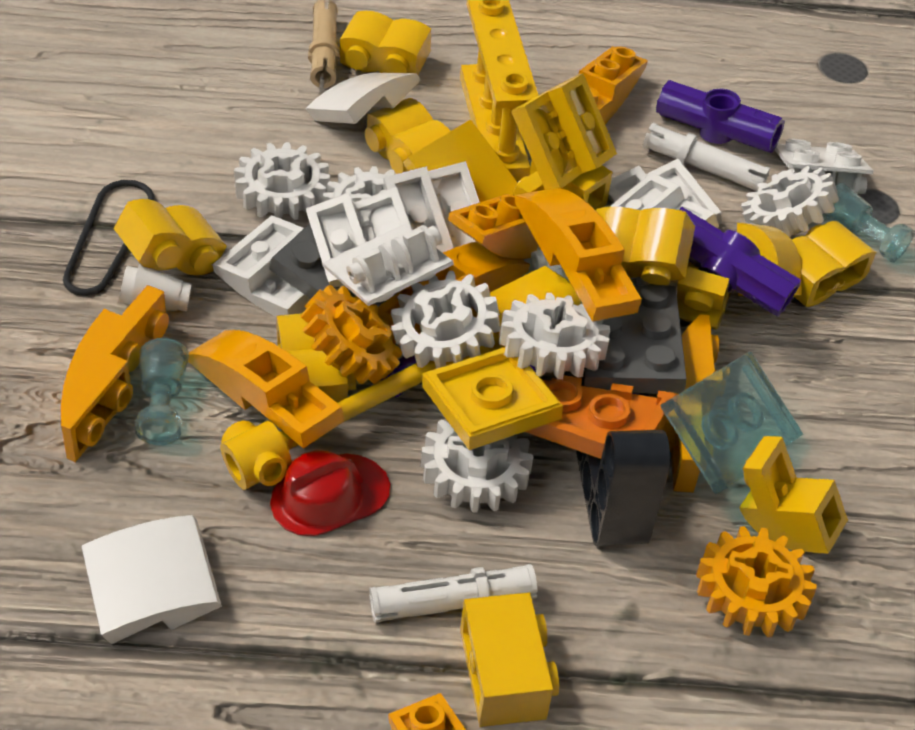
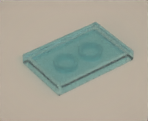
[660,351,803,494]

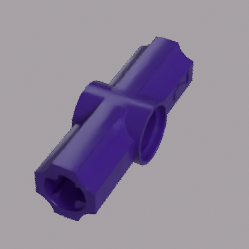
[656,80,785,153]
[679,207,801,317]

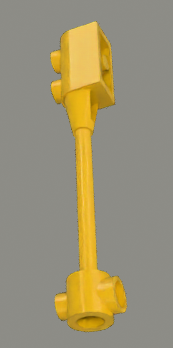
[220,266,581,490]

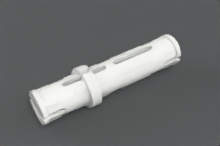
[643,122,770,192]
[369,564,537,623]

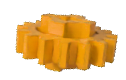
[301,285,402,384]
[696,526,817,637]

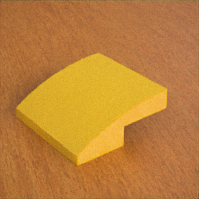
[511,73,617,190]

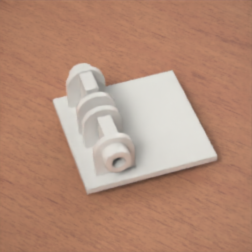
[775,139,874,198]
[322,224,454,306]

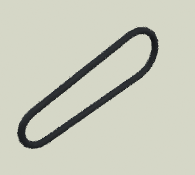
[63,180,155,296]

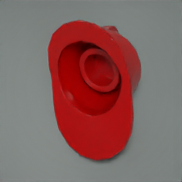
[270,450,391,536]

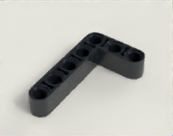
[564,371,670,546]

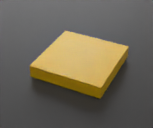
[403,119,517,202]
[422,347,563,450]

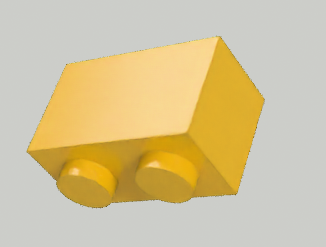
[460,592,559,727]

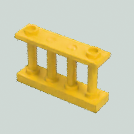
[460,0,538,181]

